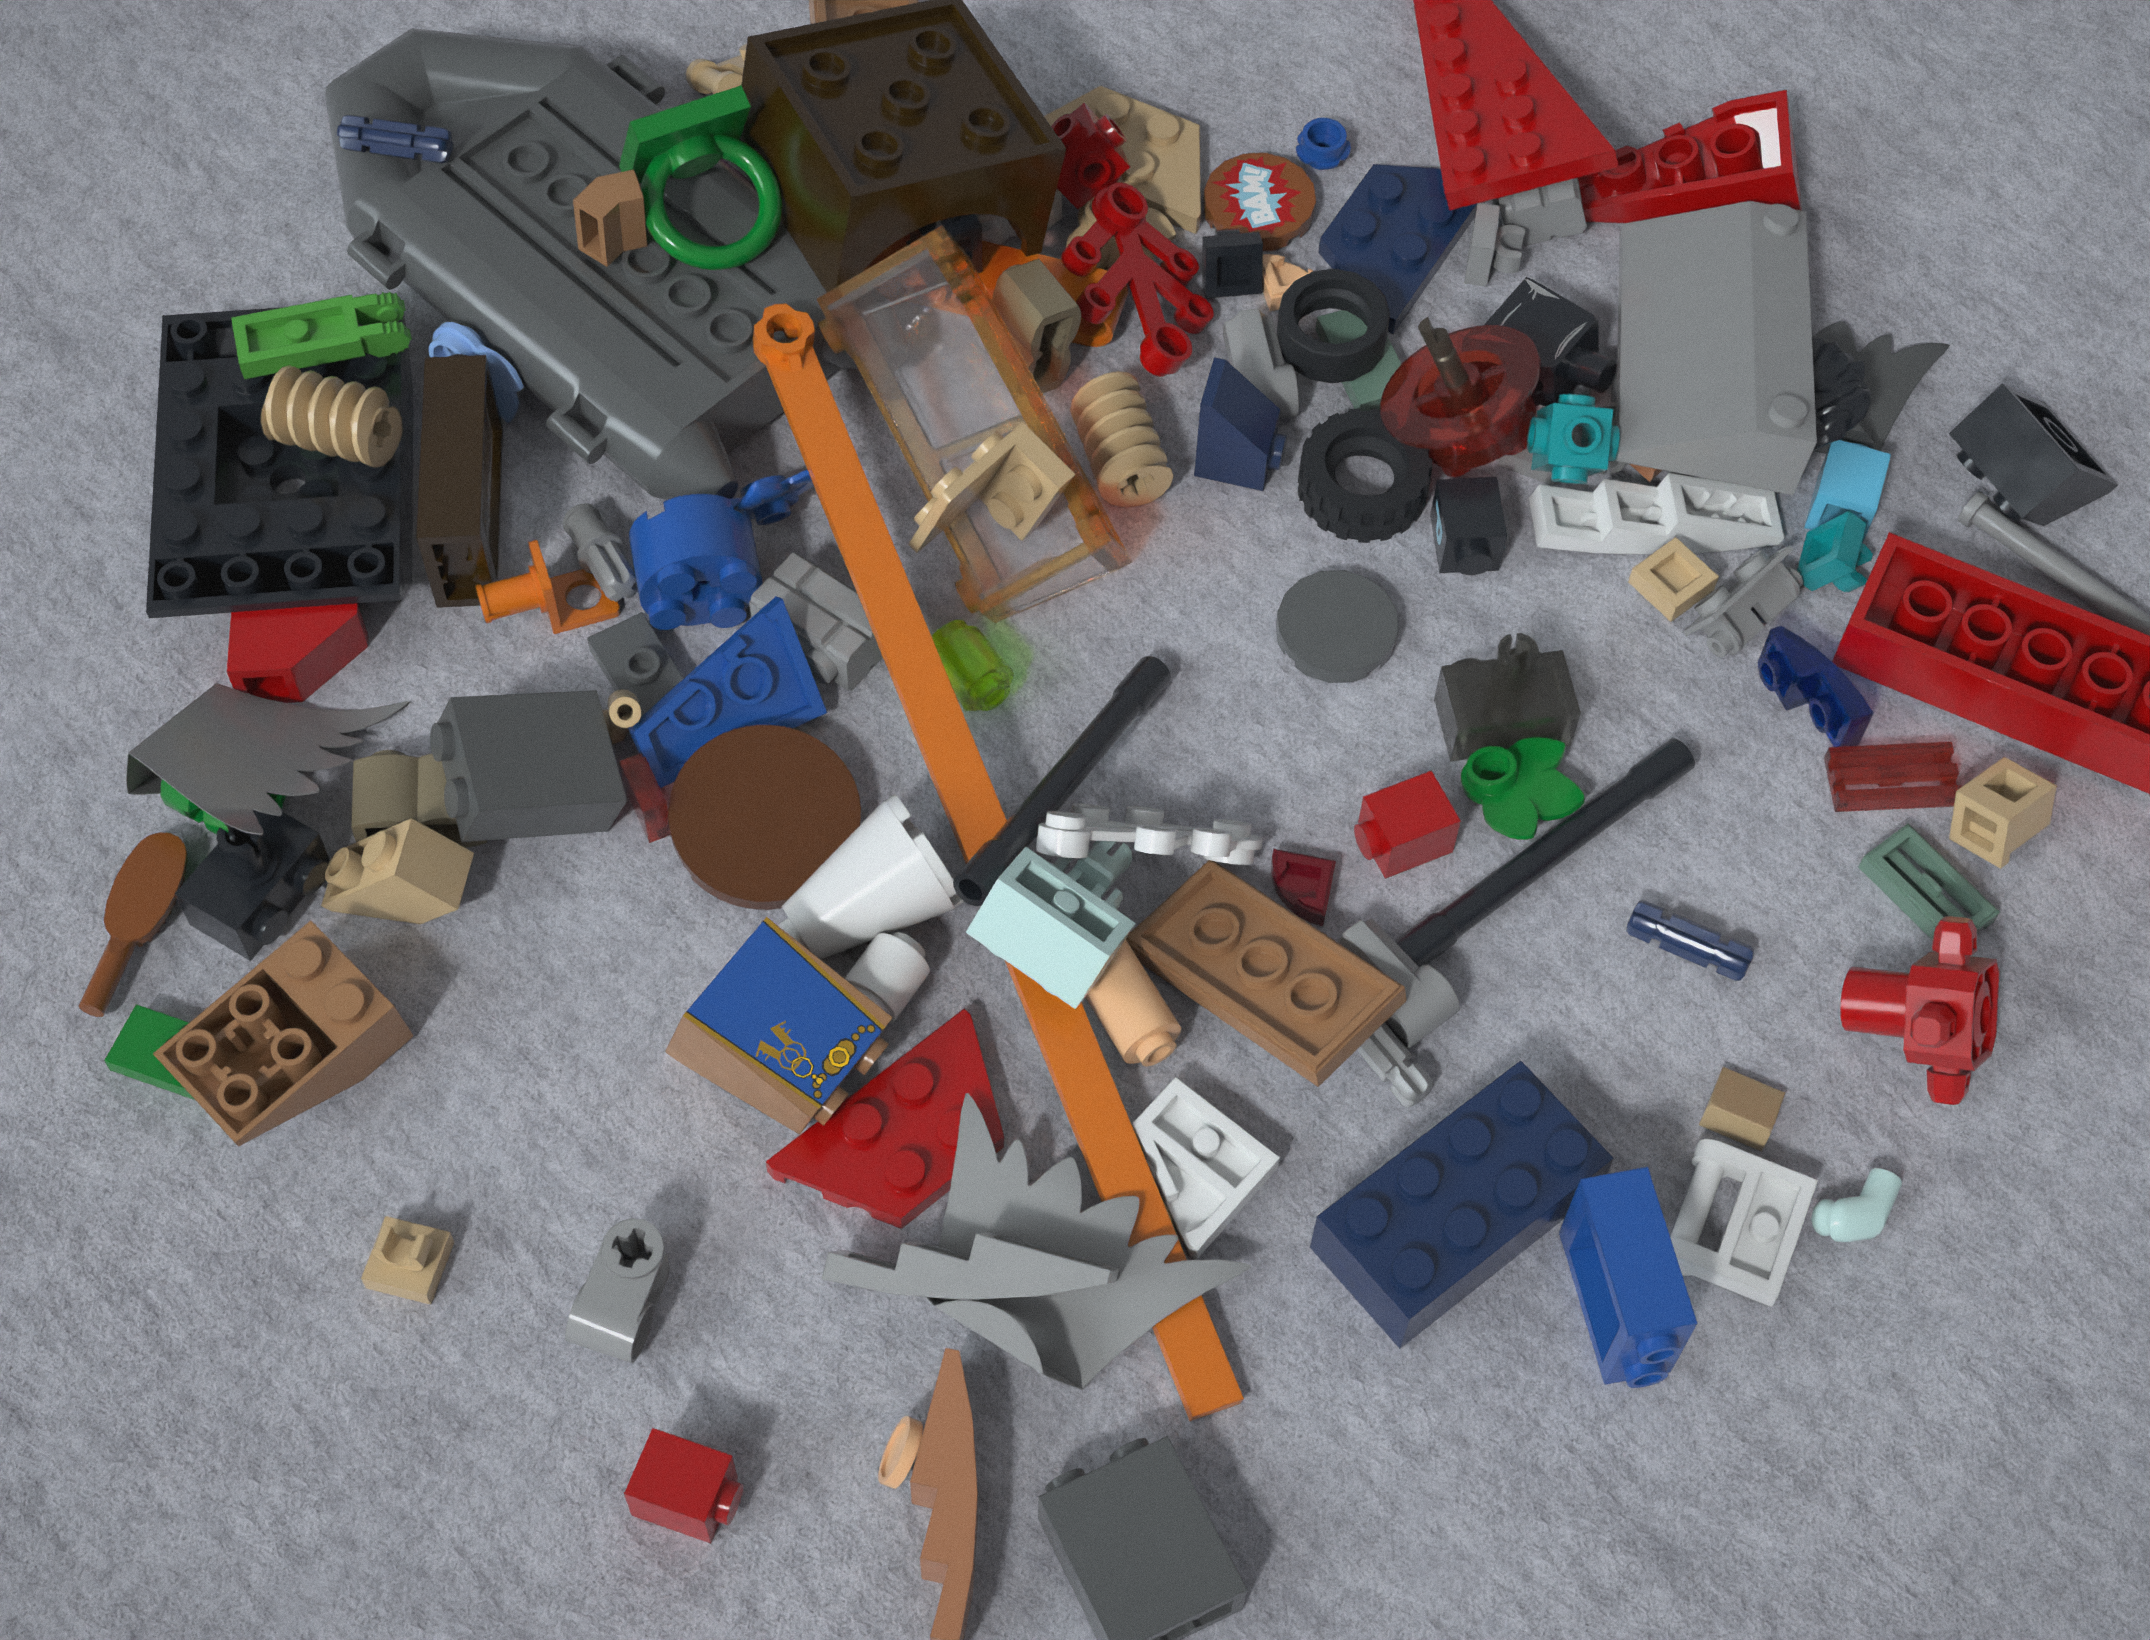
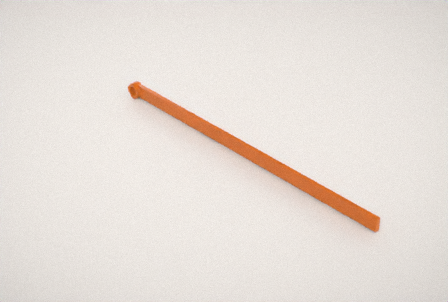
[753,303,1244,1421]

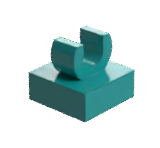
[1797,511,1873,593]

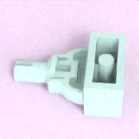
[966,841,1136,1009]

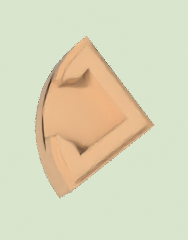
[1262,254,1313,311]

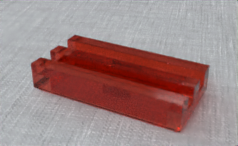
[1824,742,1962,812]

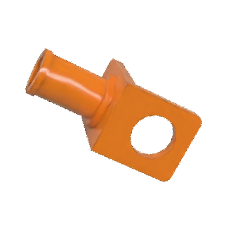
[475,540,620,634]

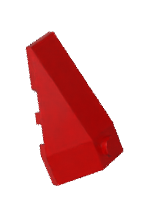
[1578,90,1802,223]

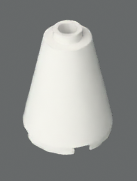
[778,794,965,960]

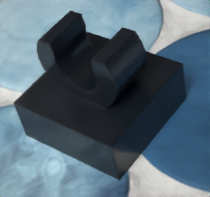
[1202,228,1263,298]

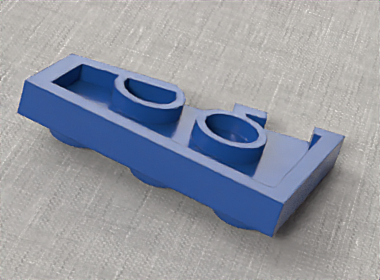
[628,596,827,789]

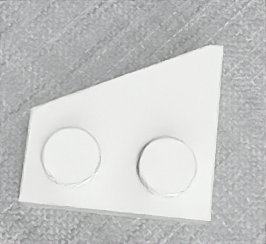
[1132,1077,1280,1260]

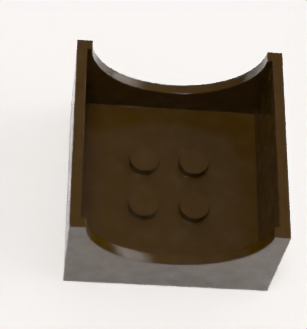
[740,0,1066,303]

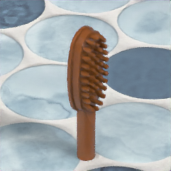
[79,832,188,1017]

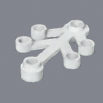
[1036,803,1263,865]

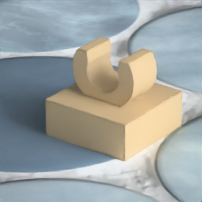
[1628,537,1719,622]
[361,1216,455,1305]

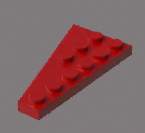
[1413,0,1619,211]

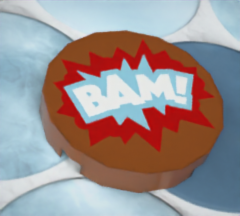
[1203,153,1316,251]

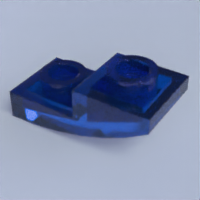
[1757,626,1874,753]

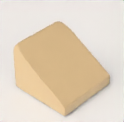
[1699,1067,1785,1152]

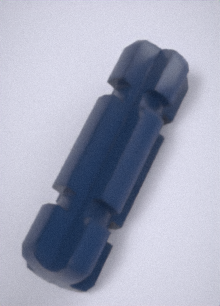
[337,115,454,164]
[1626,900,1754,981]

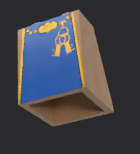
[665,917,893,1135]

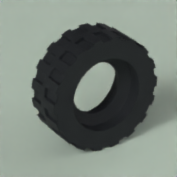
[1297,408,1433,543]

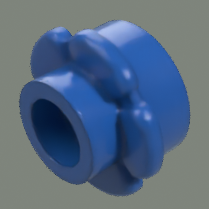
[1296,118,1351,170]

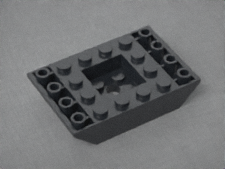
[146,307,413,619]

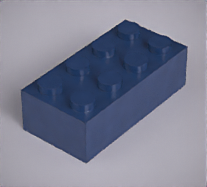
[1310,1060,1614,1349]

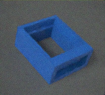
[1559,1167,1698,1388]

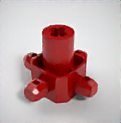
[1840,916,2000,1105]

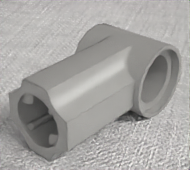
[1223,309,1299,419]
[1338,918,1460,1050]

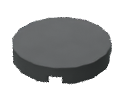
[1276,570,1399,683]

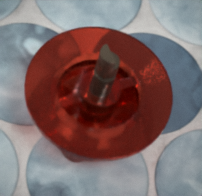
[1380,317,1541,477]

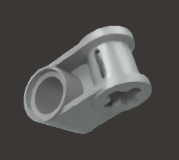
[565,1218,670,1363]

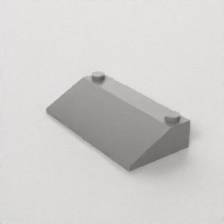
[1616,201,1817,495]

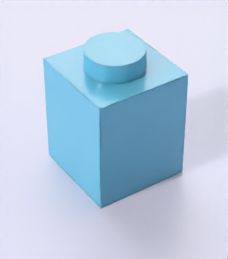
[1804,440,1891,543]

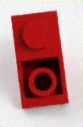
[227,603,369,703]

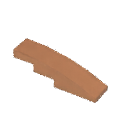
[910,1348,978,1640]

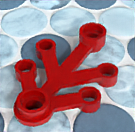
[1061,182,1214,377]

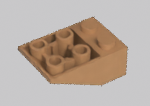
[153,920,414,1147]

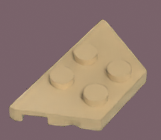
[1044,86,1201,234]

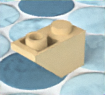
[321,818,474,924]

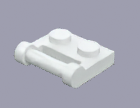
[1670,1139,1818,1307]

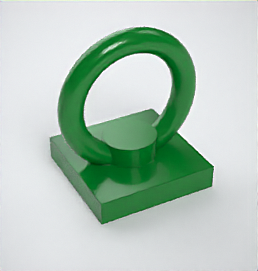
[619,85,783,270]

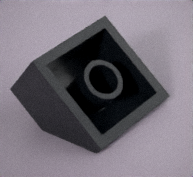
[1949,383,2118,526]

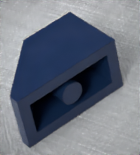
[1194,357,1287,491]

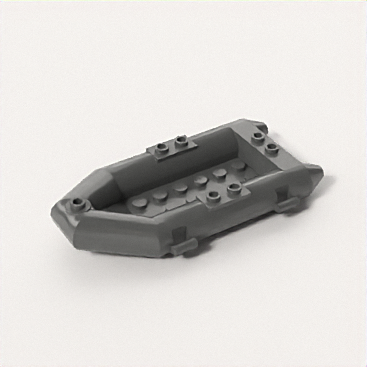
[325,28,910,500]

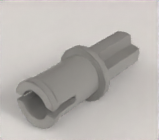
[562,503,637,602]

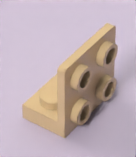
[908,421,1075,553]

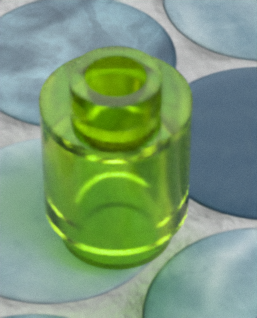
[932,620,1014,711]

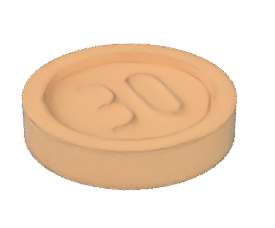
[878,1416,923,1489]

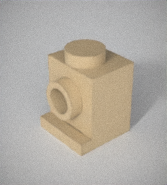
[1949,757,2057,869]

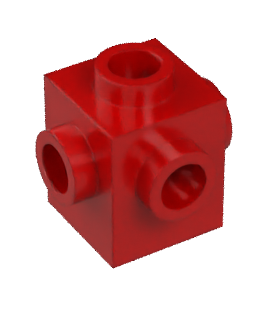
[1051,103,1131,209]

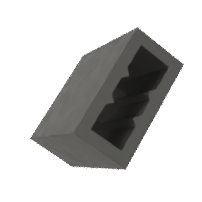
[430,690,627,842]
[1038,1436,1247,1640]

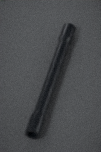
[953,656,1170,906]
[1394,738,1695,967]

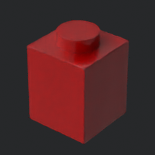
[1354,770,1461,879]
[624,1428,743,1544]

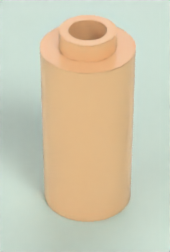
[1085,939,1181,1067]

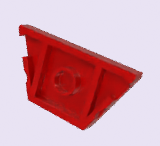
[766,1008,1004,1229]

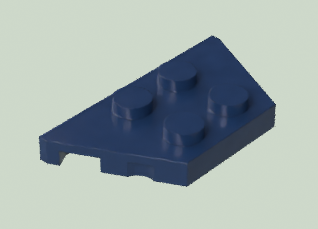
[1318,164,1486,335]

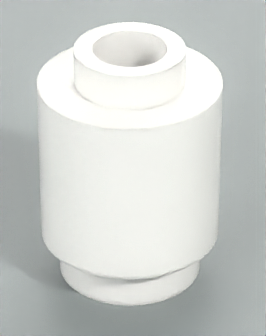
[844,932,930,1024]

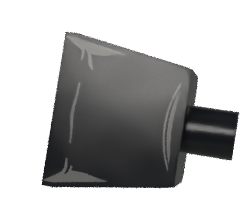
[1466,277,1617,406]

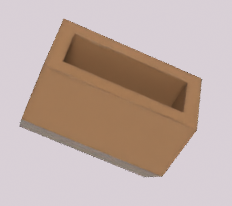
[573,169,647,267]

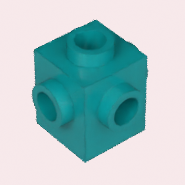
[1527,394,1620,484]

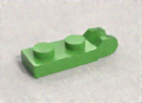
[231,292,412,379]

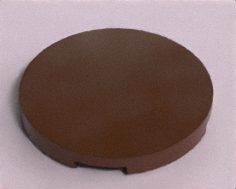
[668,725,861,910]

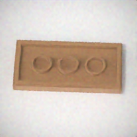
[1126,860,1407,1087]

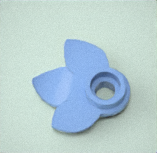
[429,322,524,423]

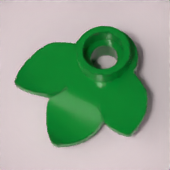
[1461,737,1585,840]

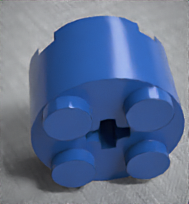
[629,494,763,630]

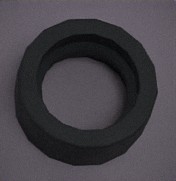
[1277,269,1390,383]

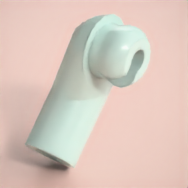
[1811,1168,1902,1242]

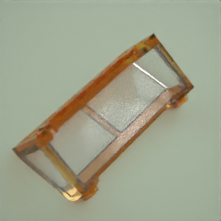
[817,225,1133,623]

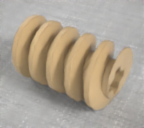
[261,365,403,468]
[1070,371,1173,507]

